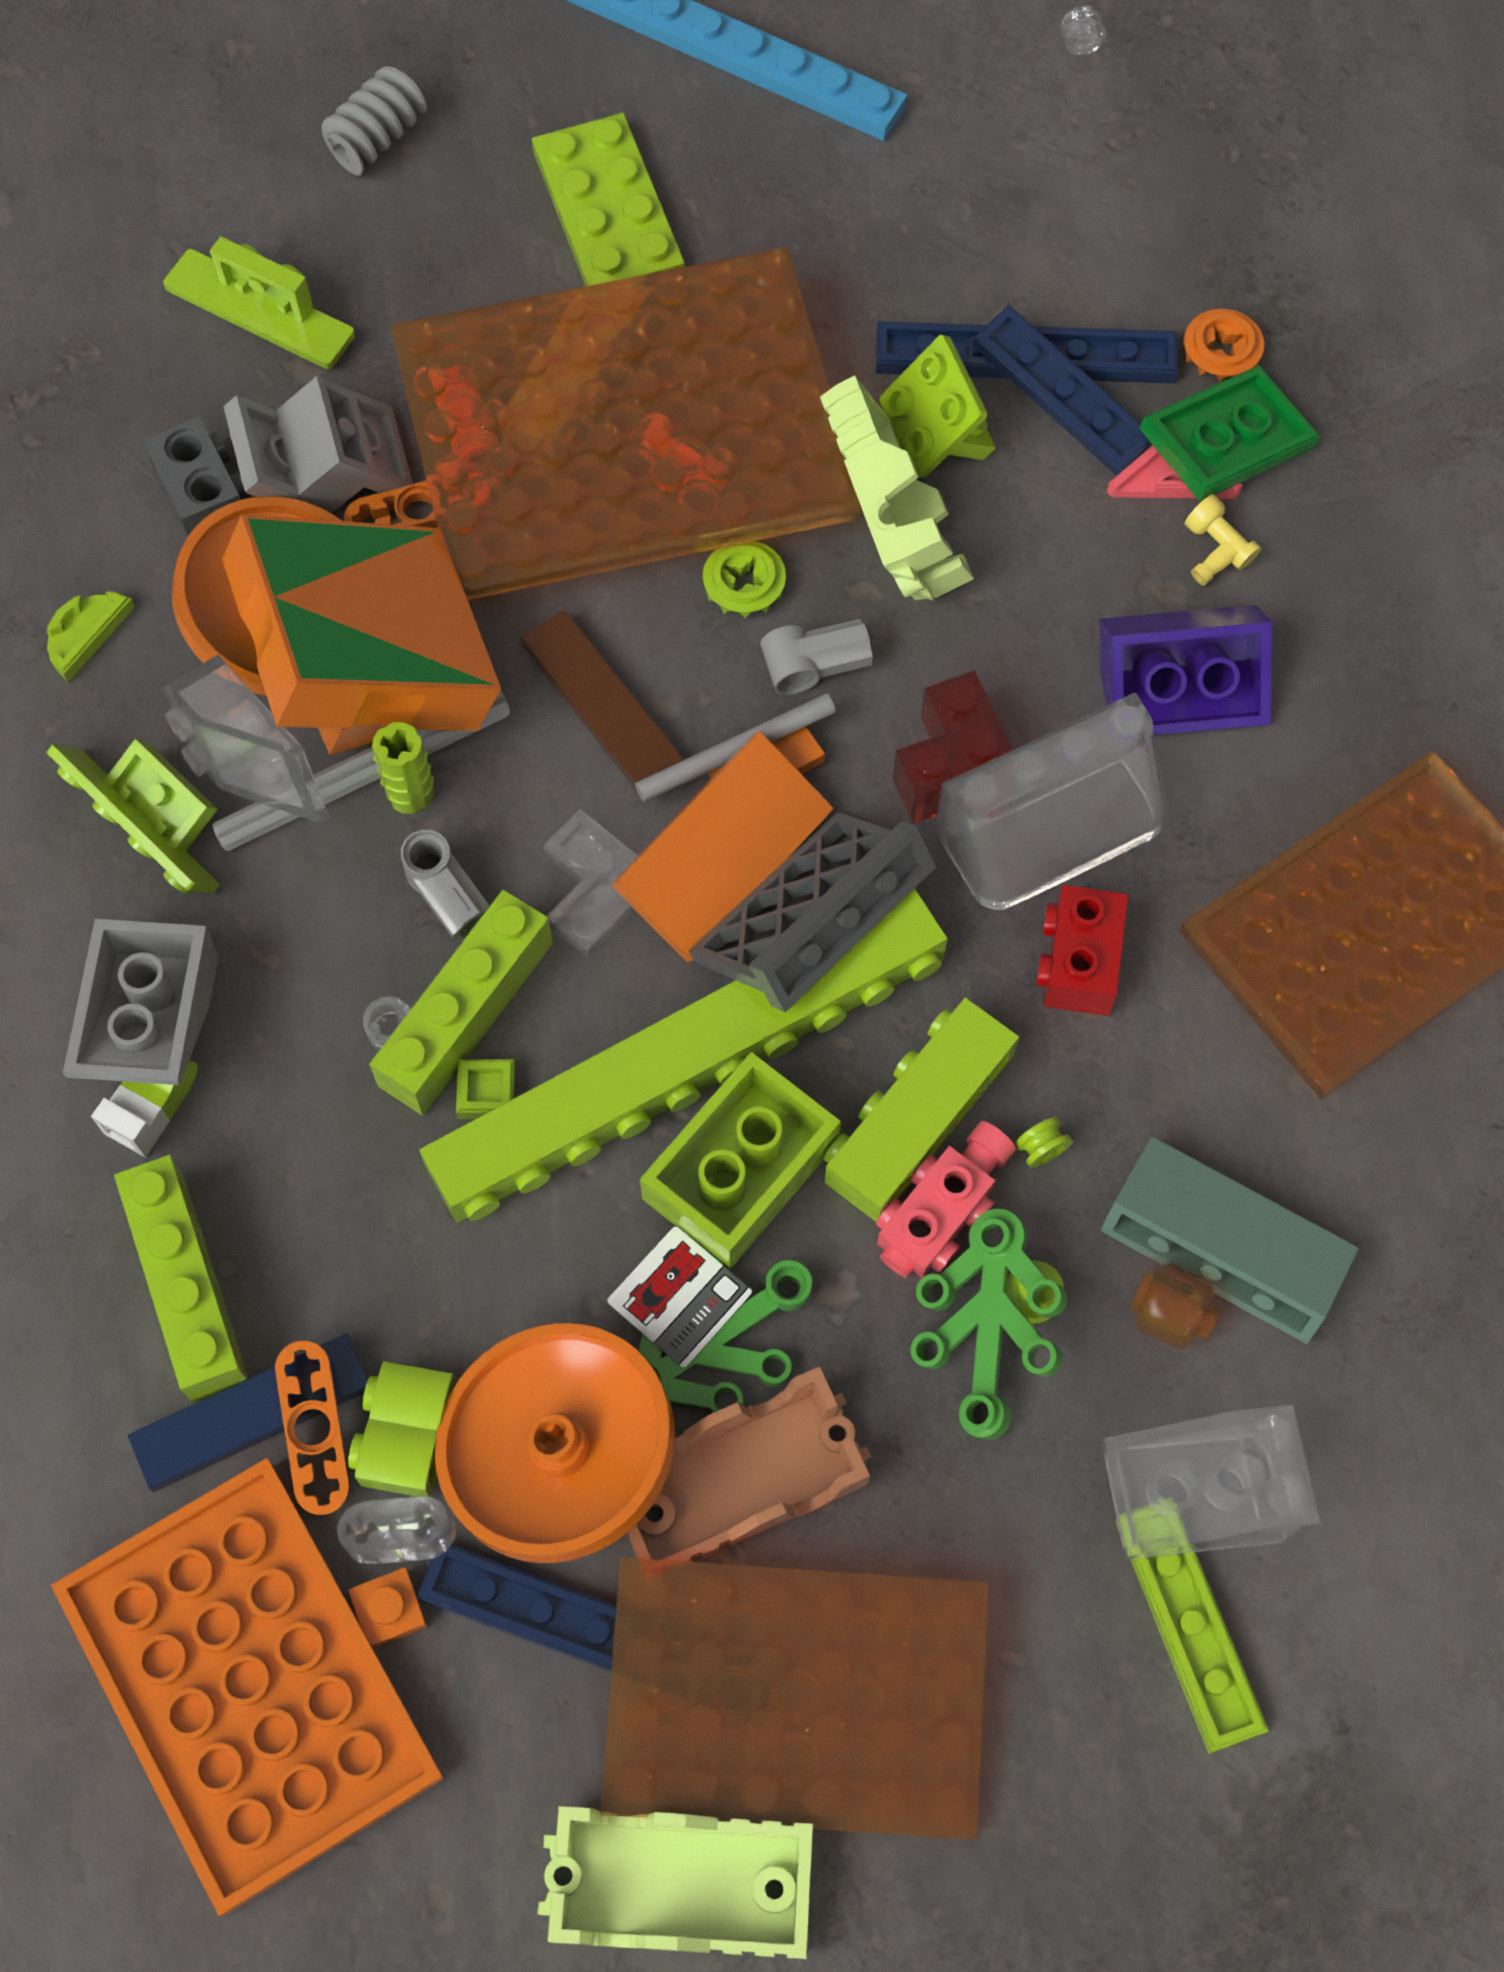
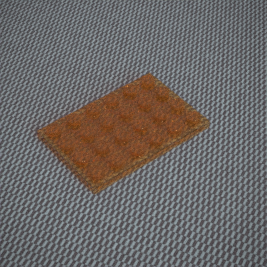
[1179,750,1504,1100]
[600,1557,989,1840]

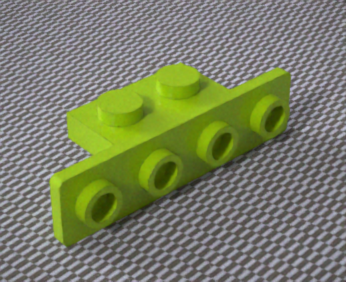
[163,236,355,370]
[46,739,220,894]

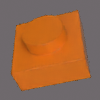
[348,1567,428,1649]

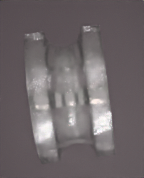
[1059,6,1107,55]
[363,996,410,1050]

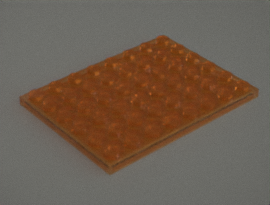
[390,247,864,600]

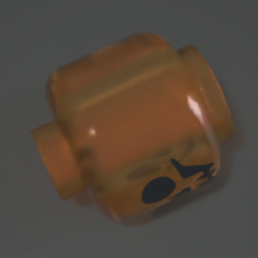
[1129,1263,1221,1350]

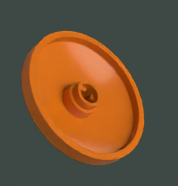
[171,496,342,696]
[435,1323,675,1563]

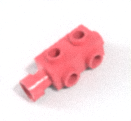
[876,1121,1016,1279]

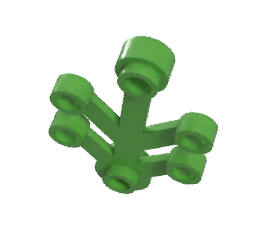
[911,1209,1067,1440]
[639,1256,812,1414]

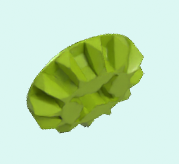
[703,540,786,618]

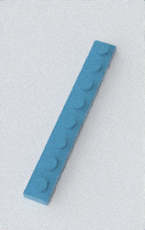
[566,0,907,141]

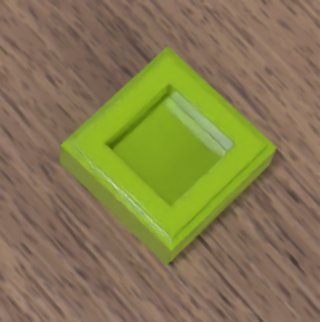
[456,1059,516,1119]

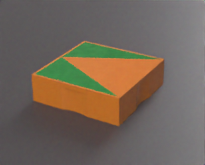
[222,514,501,731]

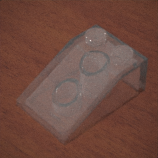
[162,655,330,823]
[1101,1405,1321,1559]

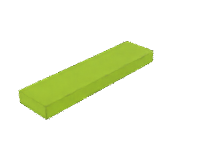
[1115,1497,1269,1754]

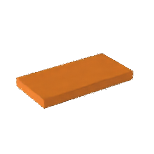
[610,731,834,962]

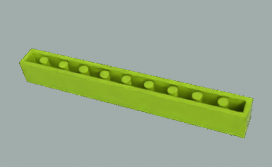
[419,888,948,1223]

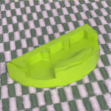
[47,591,135,683]

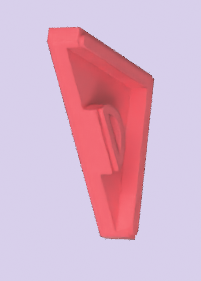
[1107,445,1243,499]

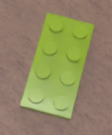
[531,113,685,289]

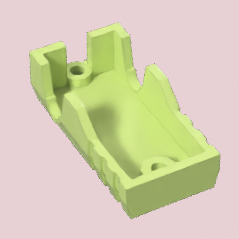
[820,375,974,601]
[537,1806,813,1959]

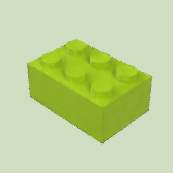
[639,1052,841,1270]

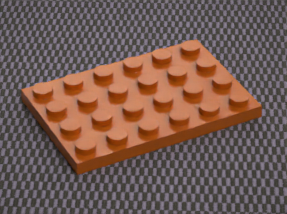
[51,1458,445,1917]

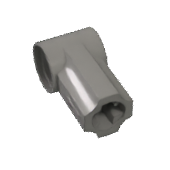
[760,619,873,696]
[401,830,490,941]

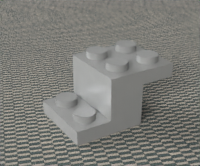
[223,376,413,513]

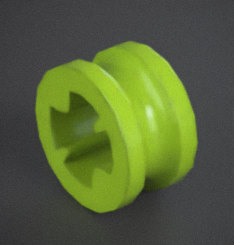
[1015,1117,1073,1169]

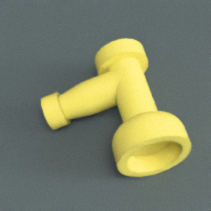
[1185,494,1262,586]

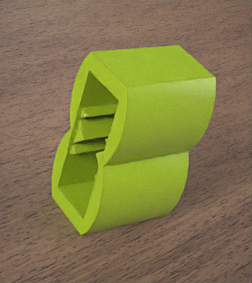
[348,1361,457,1499]

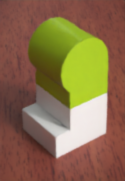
[91,1060,198,1158]

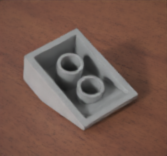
[63,919,219,1085]

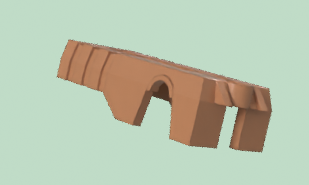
[626,1366,871,1583]

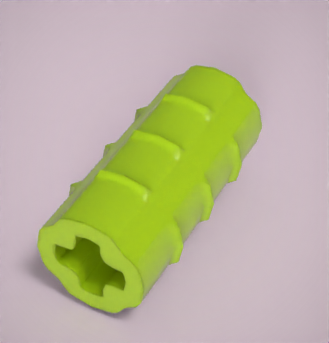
[372,722,434,814]

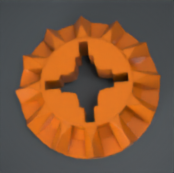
[1182,309,1264,383]

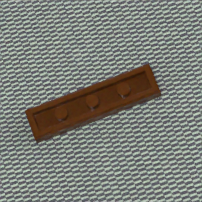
[521,610,684,791]

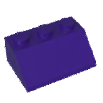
[1099,605,1272,739]

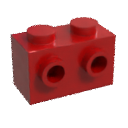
[1036,885,1128,1016]

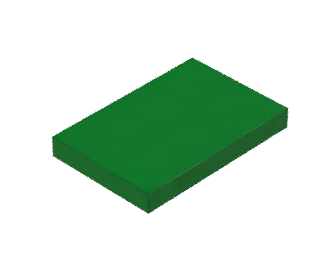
[1139,365,1320,502]

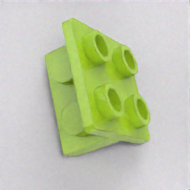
[879,335,996,478]

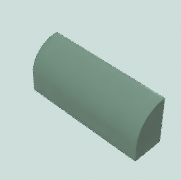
[1100,1136,1359,1344]

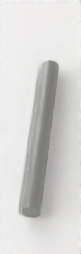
[635,693,836,802]

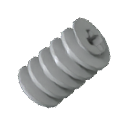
[321,66,427,176]

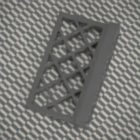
[689,812,936,1012]

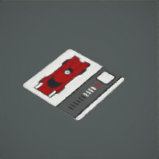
[607,1227,752,1367]

